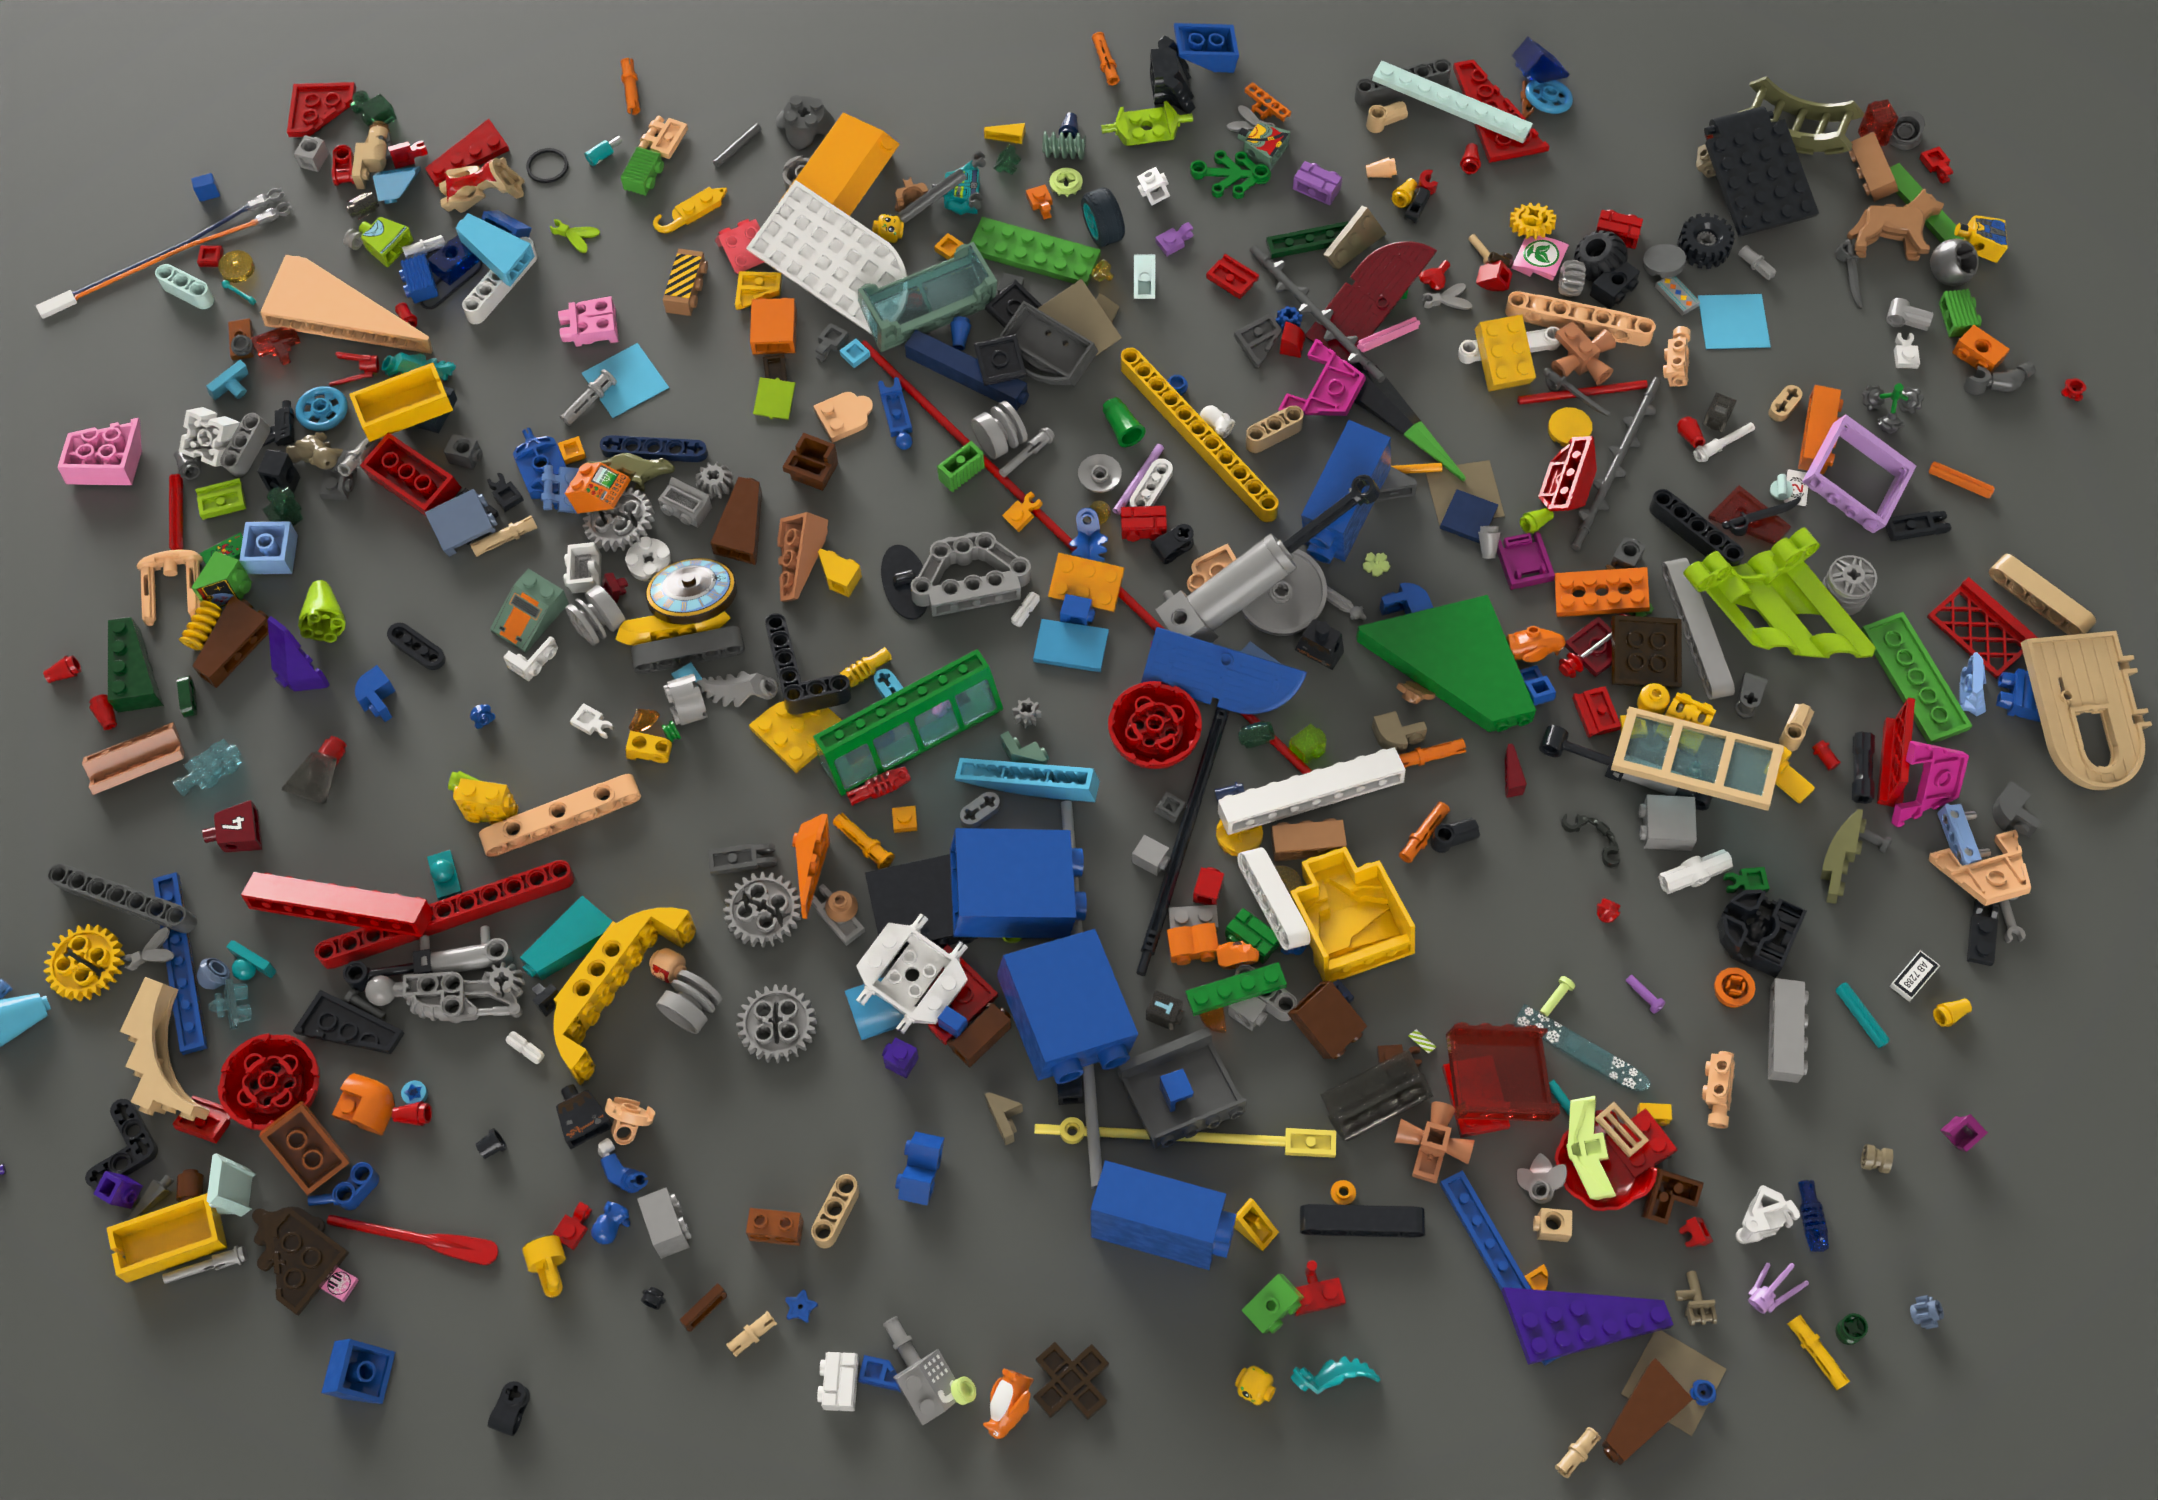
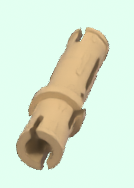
[470,515,537,557]

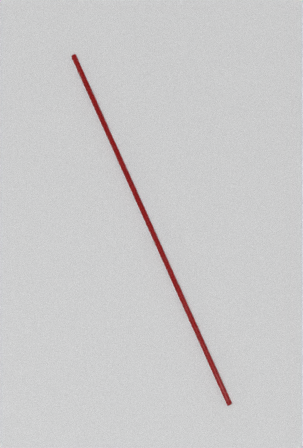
[861,340,1312,774]

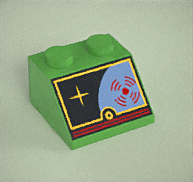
[191,551,253,608]

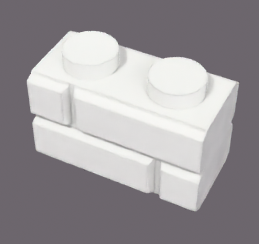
[817,1352,859,1411]

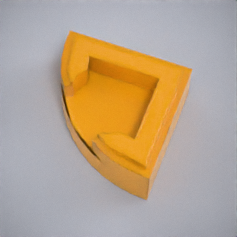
[1524,1264,1548,1291]

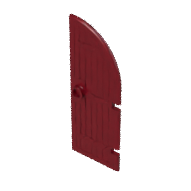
[1305,241,1437,362]

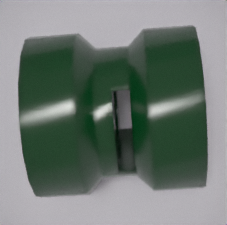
[1835,1313,1868,1345]

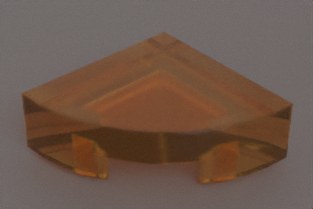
[629,709,660,732]
[1199,1007,1226,1033]

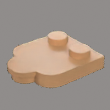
[813,392,873,443]
[1187,543,1236,593]

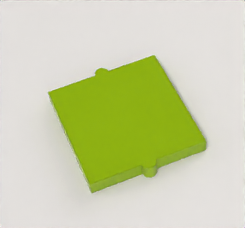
[753,377,796,420]

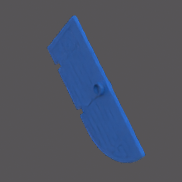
[1141,627,1307,714]

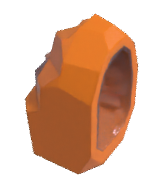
[1216,941,1259,970]

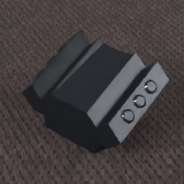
[1150,35,1196,114]

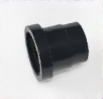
[475,1128,507,1159]

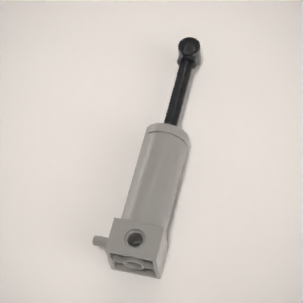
[1155,474,1380,643]

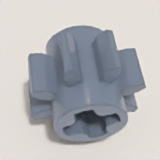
[1910,1295,1944,1329]

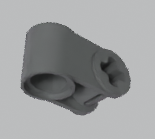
[1735,672,1768,719]

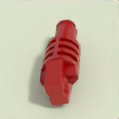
[846,766,911,806]

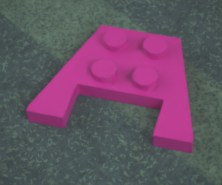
[1278,339,1366,416]
[1891,741,1969,827]

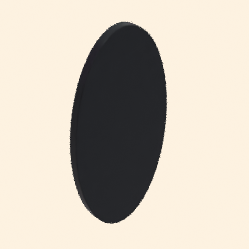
[881,545,927,620]

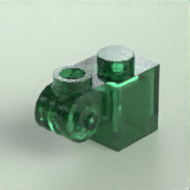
[349,90,397,127]
[262,487,303,526]

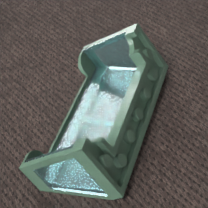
[858,242,997,352]

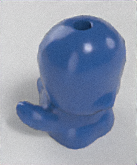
[591,1201,630,1245]

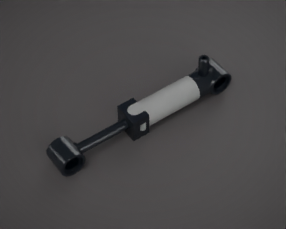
[1539,725,1713,811]

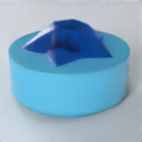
[401,1080,428,1105]

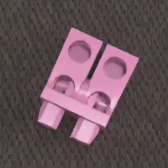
[558,296,619,347]

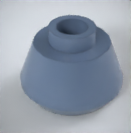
[197,958,230,989]

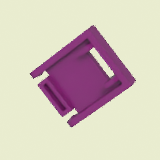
[1497,532,1555,590]

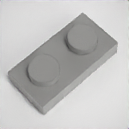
[1168,905,1219,931]

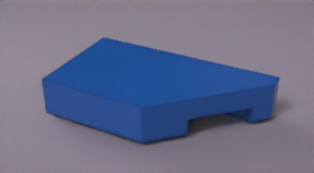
[858,1355,901,1392]

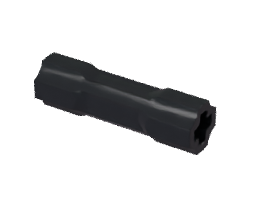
[1852,731,1875,804]

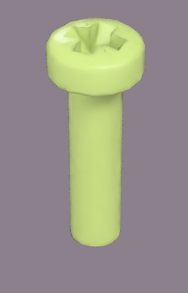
[1540,976,1575,1017]

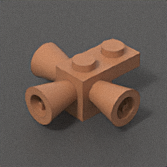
[1551,321,1616,385]
[1394,1101,1475,1184]

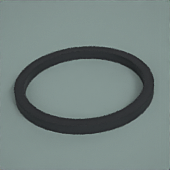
[526,148,568,183]

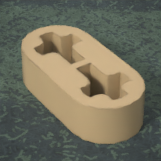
[1769,385,1803,422]

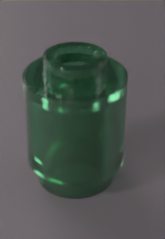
[1238,721,1275,749]

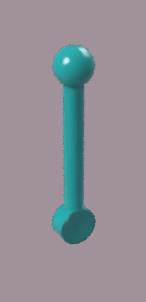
[222,280,256,305]

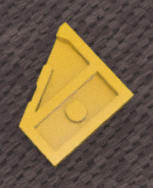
[735,271,782,310]

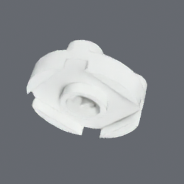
[625,536,671,581]

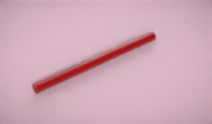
[1517,380,1648,405]

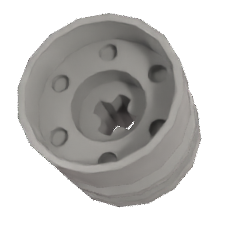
[971,401,1028,460]
[1822,555,1878,615]
[565,585,626,646]
[656,970,722,1034]

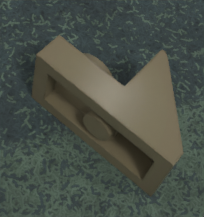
[985,1092,1023,1145]

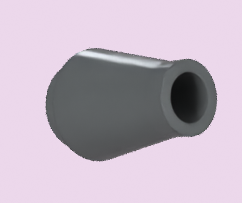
[174,450,201,480]

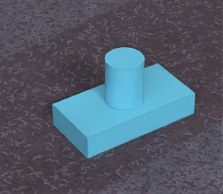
[206,360,249,400]

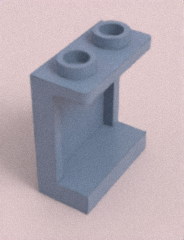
[425,489,498,557]

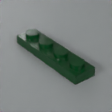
[1266,221,1348,259]

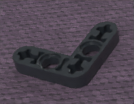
[85,1099,158,1190]

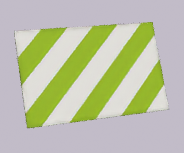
[1408,1029,1436,1054]

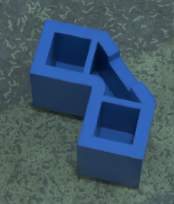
[895,1131,945,1205]

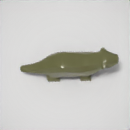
[587,453,675,492]

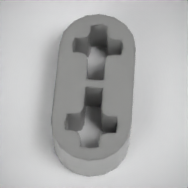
[960,792,1000,828]

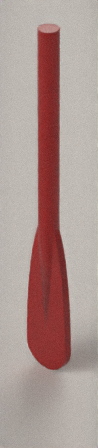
[327,1215,499,1265]

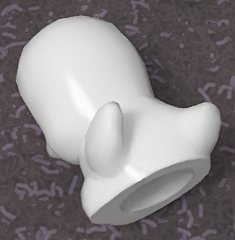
[1200,405,1235,438]

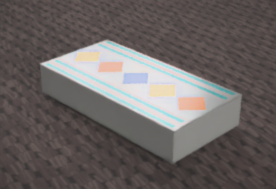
[1655,276,1700,316]

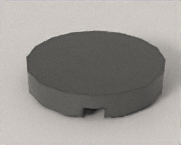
[1643,244,1686,278]

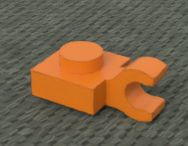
[1026,185,1053,220]

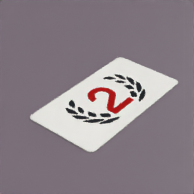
[1784,469,1808,506]

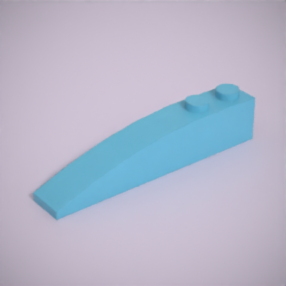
[955,758,1100,802]

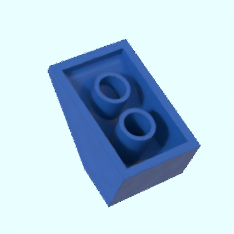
[1173,23,1239,73]

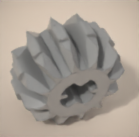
[1558,260,1586,297]
[695,462,733,500]

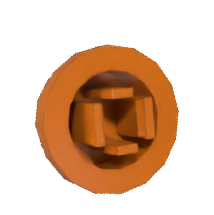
[1714,968,1756,1008]

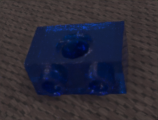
[428,235,480,286]

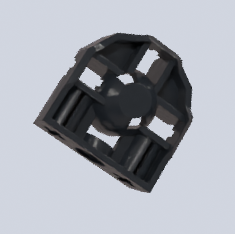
[1717,889,1807,978]

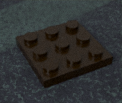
[1612,615,1682,689]

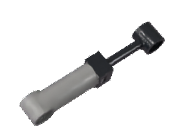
[343,925,514,992]

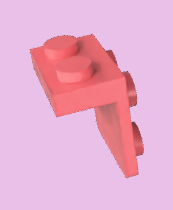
[715,219,765,274]

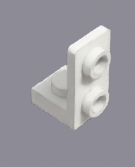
[503,636,558,681]

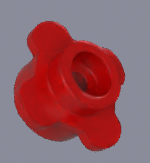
[2061,378,2087,401]

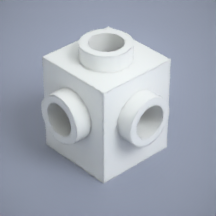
[1137,167,1170,205]

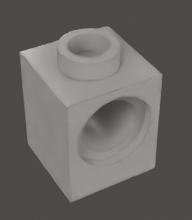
[294,135,329,172]
[1228,997,1268,1031]

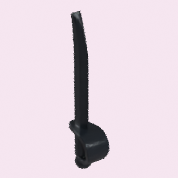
[1722,497,1801,536]

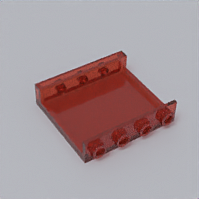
[1446,1022,1560,1122]

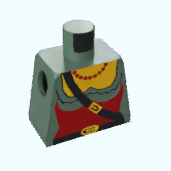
[1237,123,1290,171]

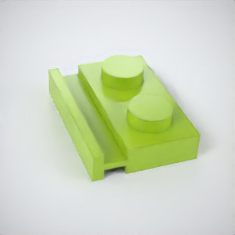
[195,478,247,520]

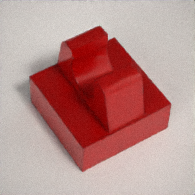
[1679,1217,1713,1247]

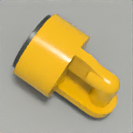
[522,1234,566,1298]

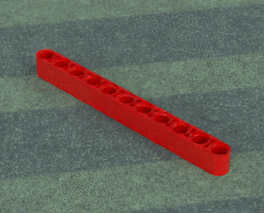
[314,860,575,969]

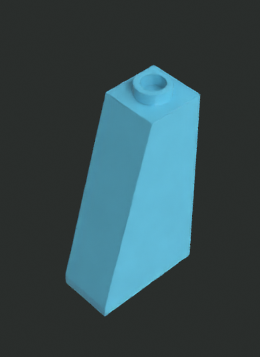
[456,213,535,287]

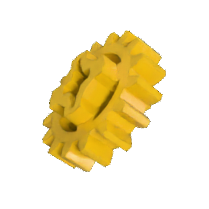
[1510,203,1556,239]

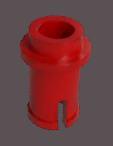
[395,302,418,327]
[1812,740,1841,771]

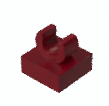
[601,572,628,604]

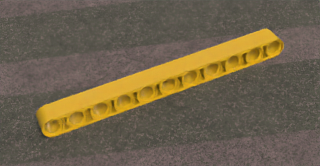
[1121,348,1279,522]

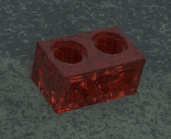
[1858,99,1898,147]

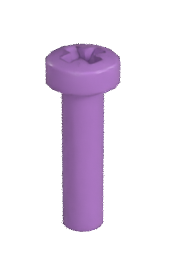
[1626,975,1665,1014]

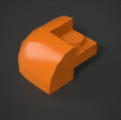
[332,1073,395,1136]

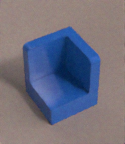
[1160,1069,1194,1112]

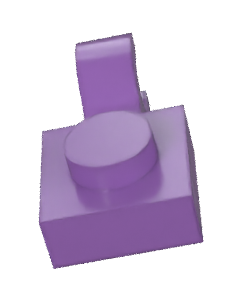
[1155,222,1194,256]

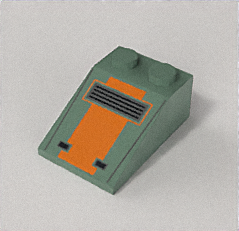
[490,568,569,653]

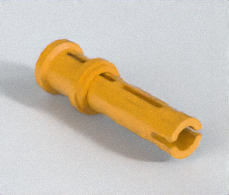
[833,813,895,869]

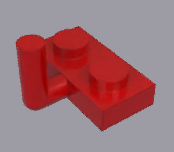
[1295,1260,1346,1316]

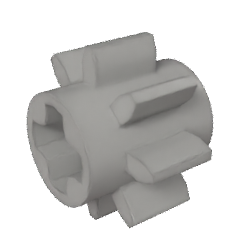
[1012,698,1041,728]

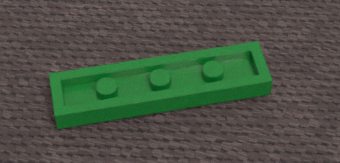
[1185,962,1287,1016]

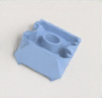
[1959,652,1986,716]

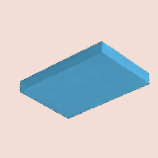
[1033,619,1109,673]

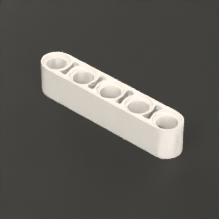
[462,237,537,324]
[1237,847,1311,950]

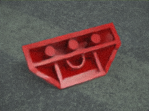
[1538,436,1597,511]

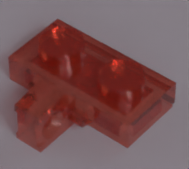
[250,327,301,365]

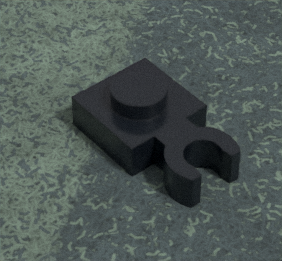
[487,473,524,512]

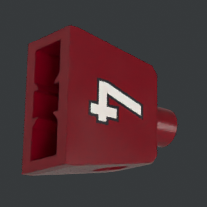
[202,800,262,852]

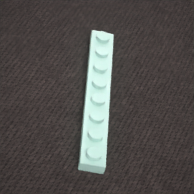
[1372,60,1533,143]

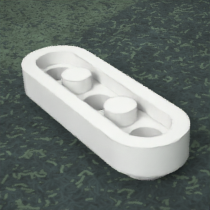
[1130,459,1173,507]

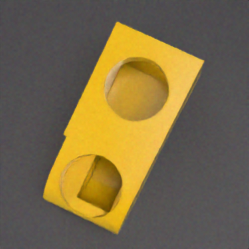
[625,730,672,763]

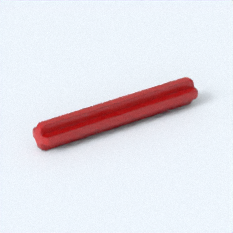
[169,474,183,550]

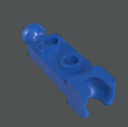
[878,377,913,450]

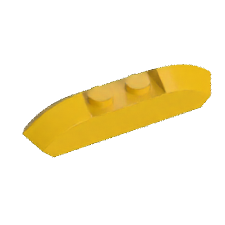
[616,611,731,646]

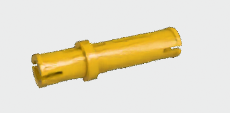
[1787,1314,1850,1391]

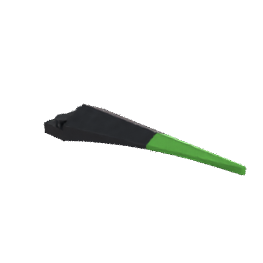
[1349,363,1466,481]

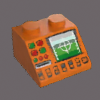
[565,462,631,514]

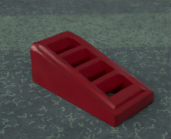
[1505,743,1527,798]

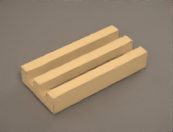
[1594,1102,1649,1157]

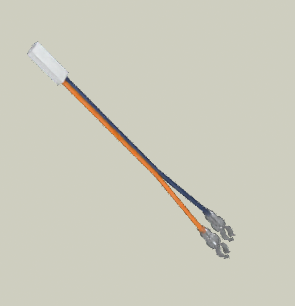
[36,188,293,319]

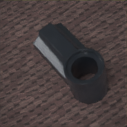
[1430,817,1480,853]

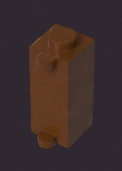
[947,1002,1011,1068]

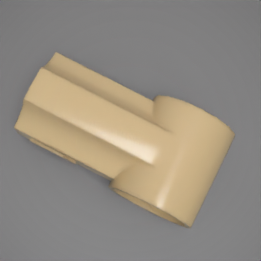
[1366,101,1408,133]
[1779,703,1814,751]

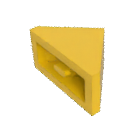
[1234,1198,1279,1251]

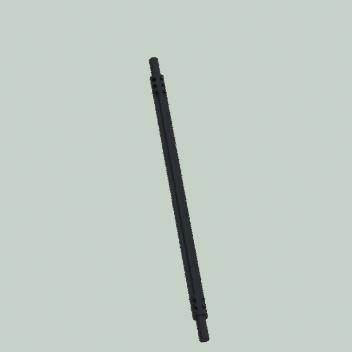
[1136,707,1230,976]

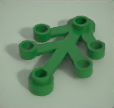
[1190,150,1271,199]

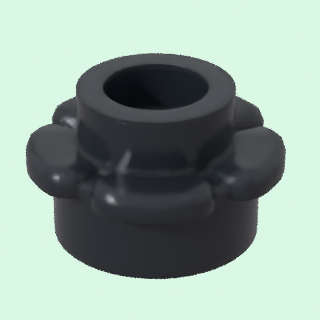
[641,1287,666,1310]

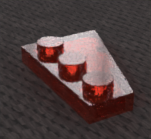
[1708,485,1791,545]

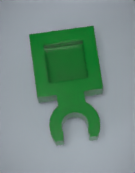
[1723,867,1770,893]

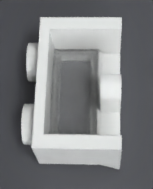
[564,542,602,594]

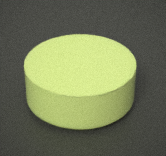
[951,1376,976,1405]

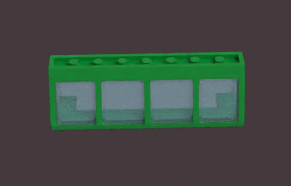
[813,649,1003,797]

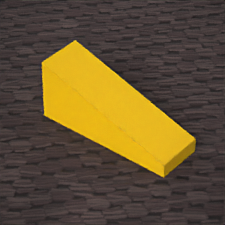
[984,123,1025,144]

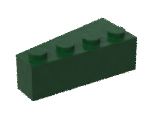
[108,617,164,713]

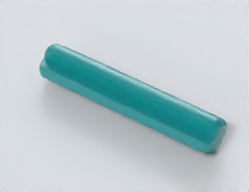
[1836,982,1890,1048]

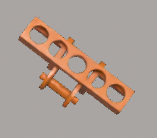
[1245,82,1291,122]

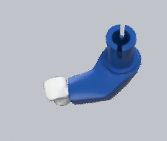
[598,1138,648,1193]

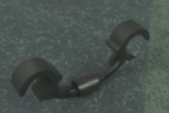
[1561,814,1620,868]

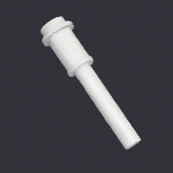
[1693,422,1755,462]

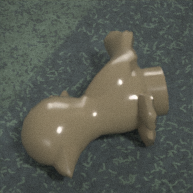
[286,432,343,470]

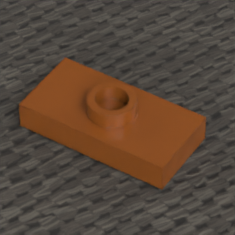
[228,318,254,361]

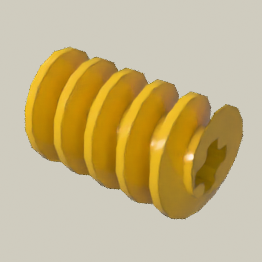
[179,600,223,650]

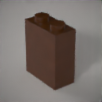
[1287,981,1367,1059]

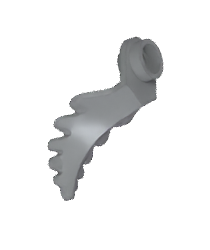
[696,671,778,707]

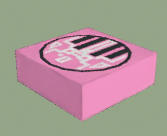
[321,1267,359,1302]

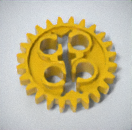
[43,924,125,1002]

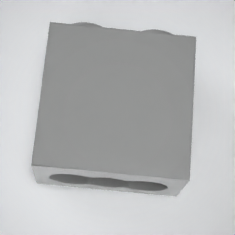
[1639,794,1697,851]

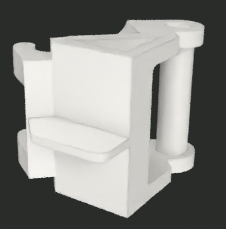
[1736,1185,1800,1244]

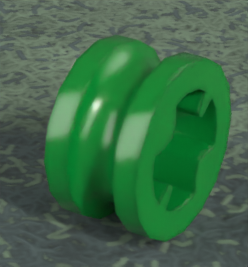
[661,720,681,743]

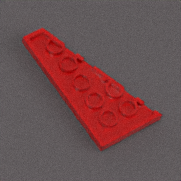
[1453,59,1550,163]

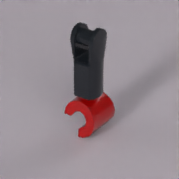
[1404,169,1438,224]

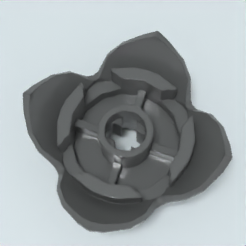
[775,95,835,151]

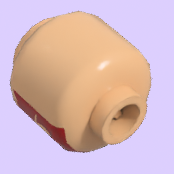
[649,948,687,984]

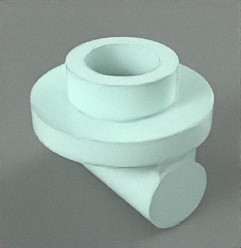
[1770,474,1793,500]

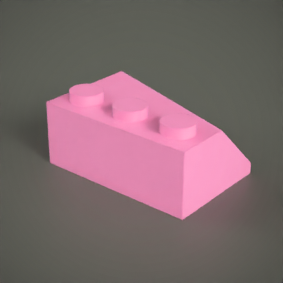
[57,418,142,485]

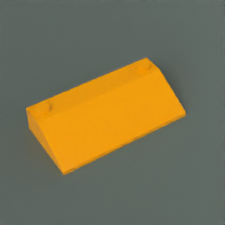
[778,112,900,216]

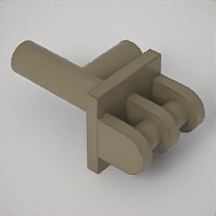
[1675,1271,1717,1326]

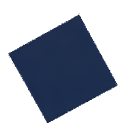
[1440,489,1498,544]

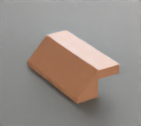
[82,722,185,795]

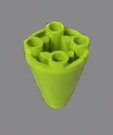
[298,580,346,643]

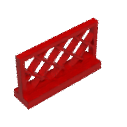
[1927,577,2038,679]
[1877,698,1915,807]

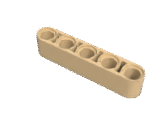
[1989,554,2096,635]

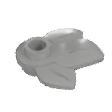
[1517,1153,1567,1204]

